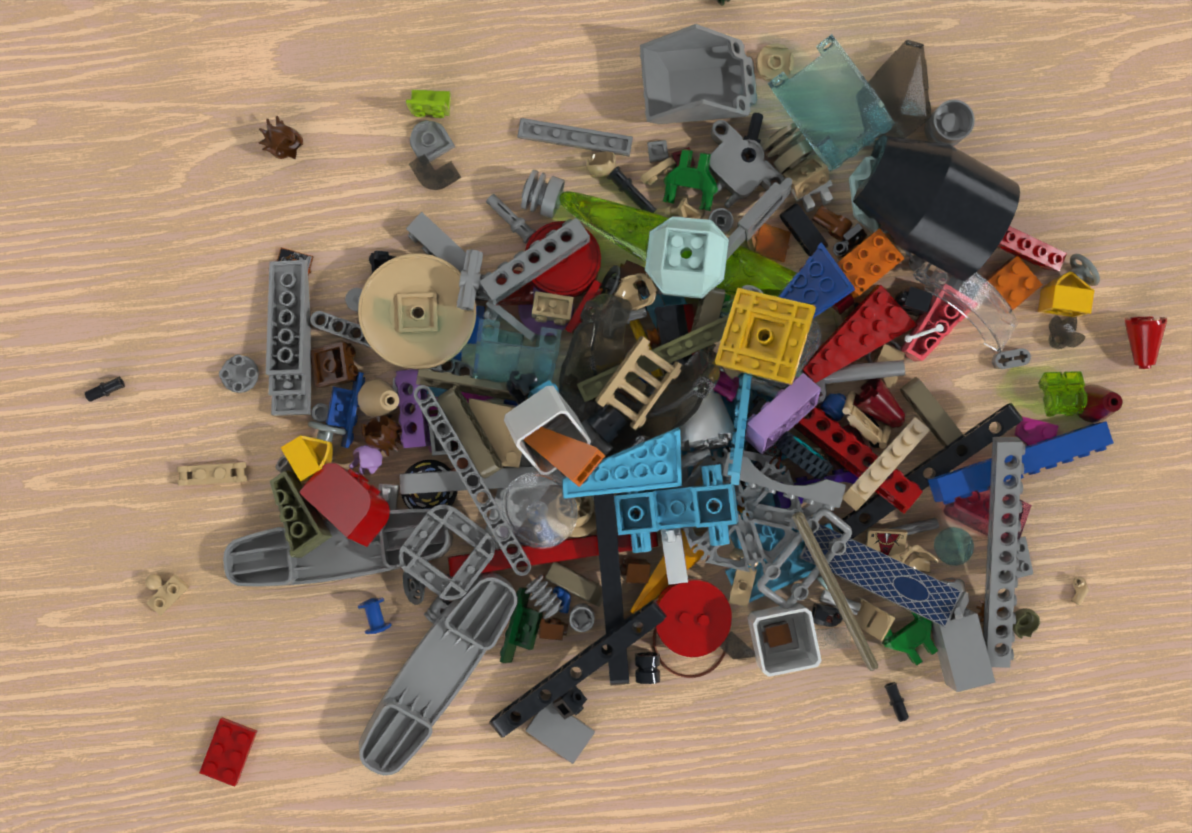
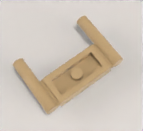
[842,391,891,449]

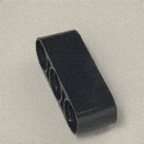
[779,203,828,257]

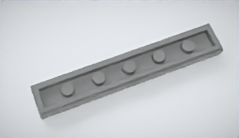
[517,118,633,157]

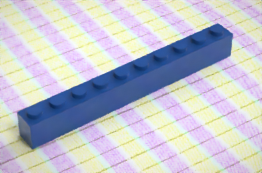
[928,421,1114,504]

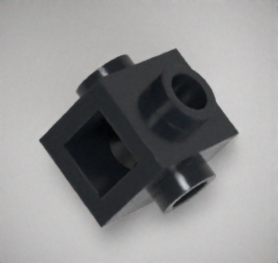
[552,685,587,720]

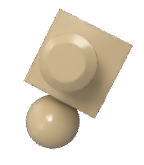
[665,198,705,219]

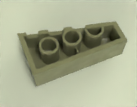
[270,470,332,558]

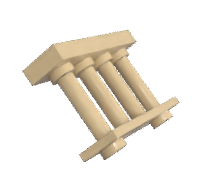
[595,336,682,430]

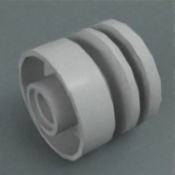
[521,170,565,219]

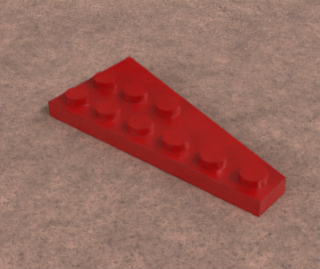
[802,285,918,383]

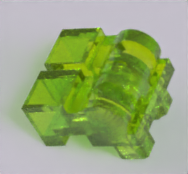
[1038,371,1087,417]

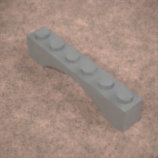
[722,452,846,510]

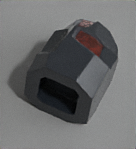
[812,603,843,627]

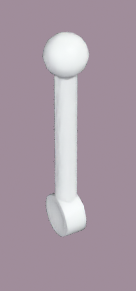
[904,324,944,342]

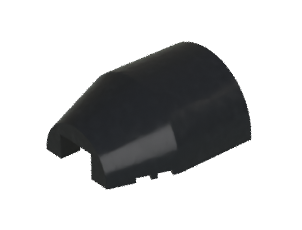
[853,135,1020,282]

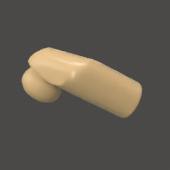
[729,548,759,567]
[1071,576,1089,606]

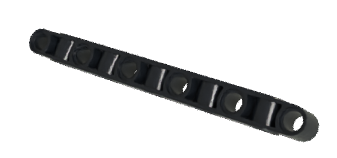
[835,403,1023,539]
[489,600,667,738]

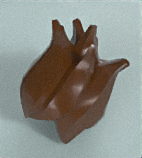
[258,116,303,159]
[361,415,402,456]

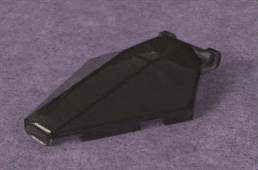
[856,40,932,148]

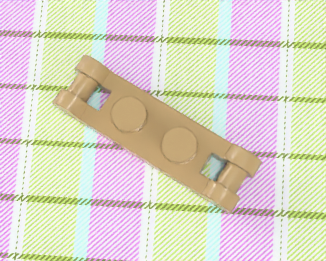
[177,462,247,486]

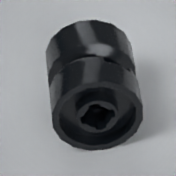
[635,652,660,684]

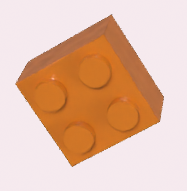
[981,255,1043,312]

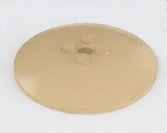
[358,254,476,370]

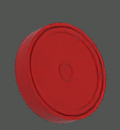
[525,221,601,297]
[655,578,732,657]

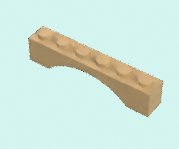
[842,417,930,511]

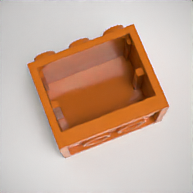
[837,228,905,299]

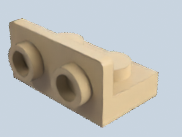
[783,155,830,199]
[532,291,574,326]

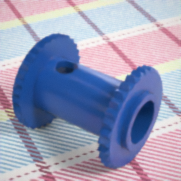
[358,597,391,634]

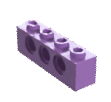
[395,369,431,448]

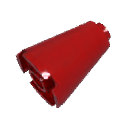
[1125,316,1167,369]

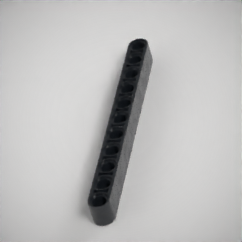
[594,493,630,686]

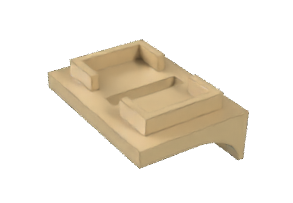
[854,598,895,641]

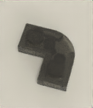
[409,154,461,190]

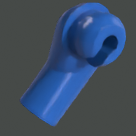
[553,586,571,614]

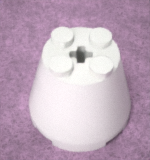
[680,389,737,451]

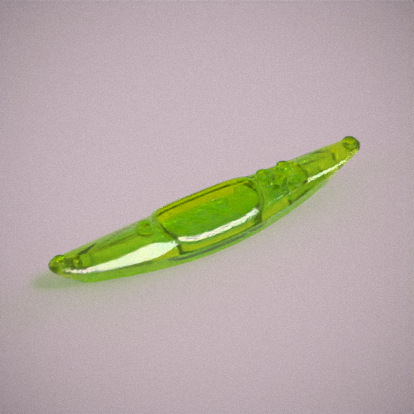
[559,191,796,297]

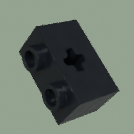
[895,287,933,317]

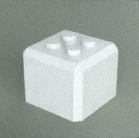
[504,386,591,475]
[747,602,822,677]

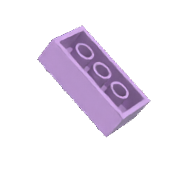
[745,373,821,455]

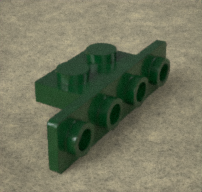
[500,587,543,663]

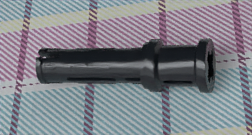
[607,166,657,217]

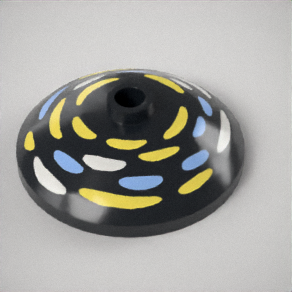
[401,460,458,509]

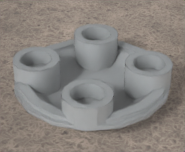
[219,355,259,393]

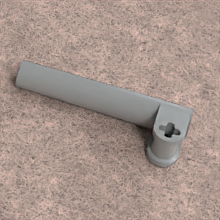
[815,360,905,404]

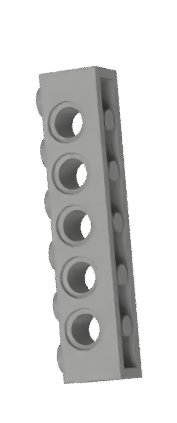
[479,217,590,305]

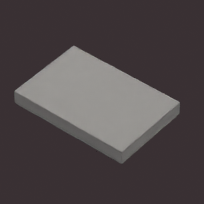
[526,702,595,764]

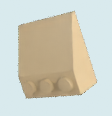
[468,398,522,468]

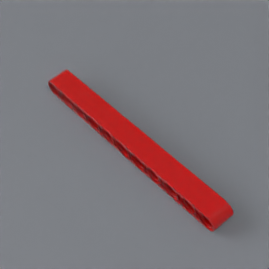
[447,532,659,577]

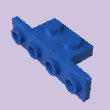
[326,372,365,448]

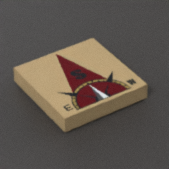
[865,528,908,561]

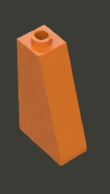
[524,427,605,487]

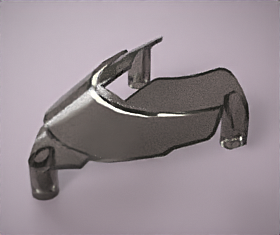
[559,294,720,476]

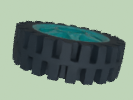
[776,431,833,480]

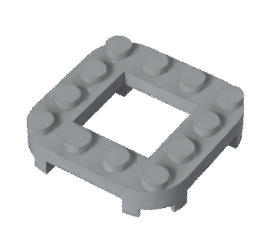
[399,504,495,600]

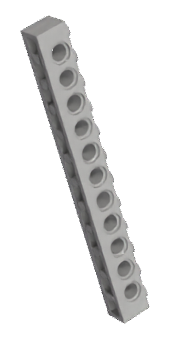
[983,437,1025,668]

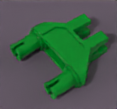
[663,149,718,211]
[882,612,938,666]

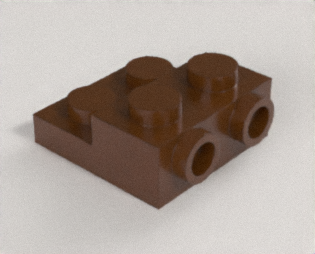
[311,342,358,388]

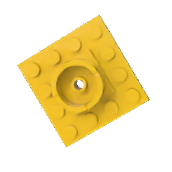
[714,288,816,385]

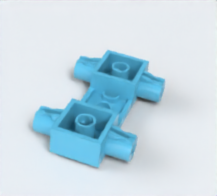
[614,464,739,553]

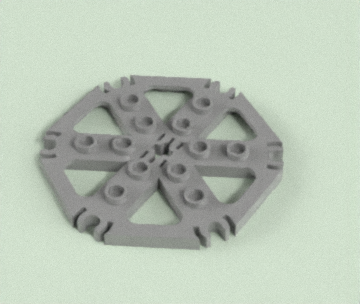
[681,447,803,572]

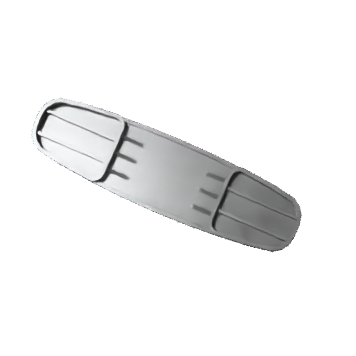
[223,509,453,587]
[359,572,517,776]

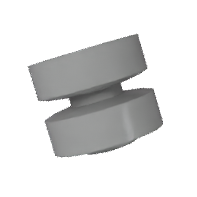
[924,100,975,147]

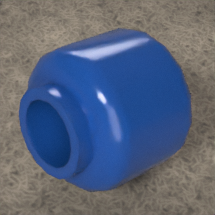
[820,393,846,421]

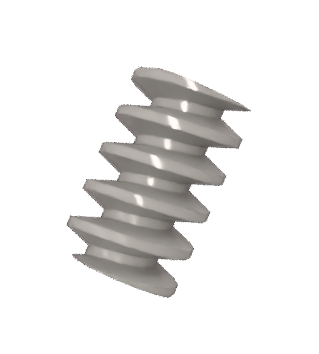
[525,575,564,619]

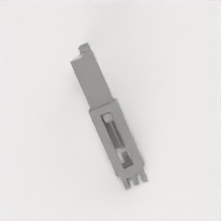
[727,177,792,259]

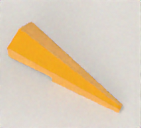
[630,530,704,614]

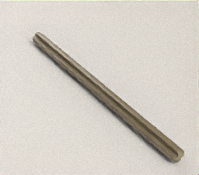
[792,512,878,671]

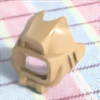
[615,273,659,311]
[899,545,939,573]

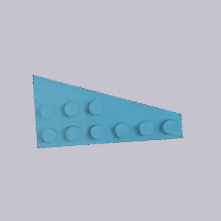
[727,373,752,485]
[562,427,682,498]

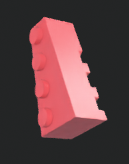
[901,284,977,362]

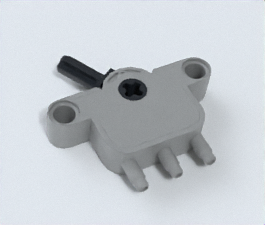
[709,113,785,208]

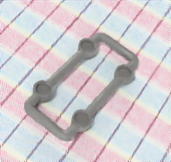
[757,508,852,609]

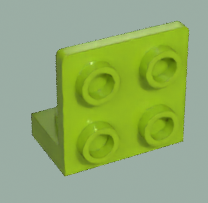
[406,90,451,118]

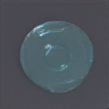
[934,527,974,566]

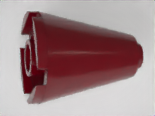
[853,378,905,428]
[1074,384,1123,423]

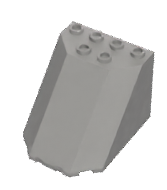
[640,24,757,124]

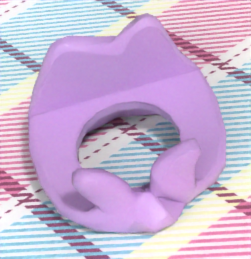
[349,445,383,475]

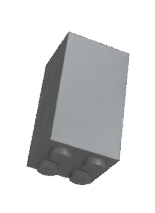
[931,607,995,692]

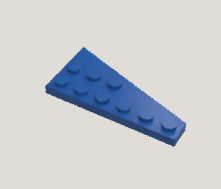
[766,242,855,340]

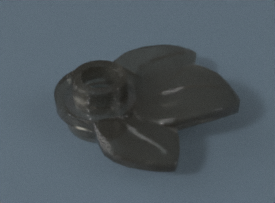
[1048,315,1085,349]

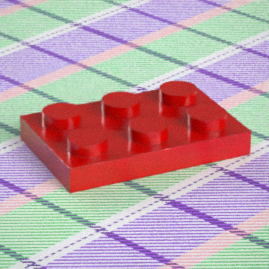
[199,717,258,787]

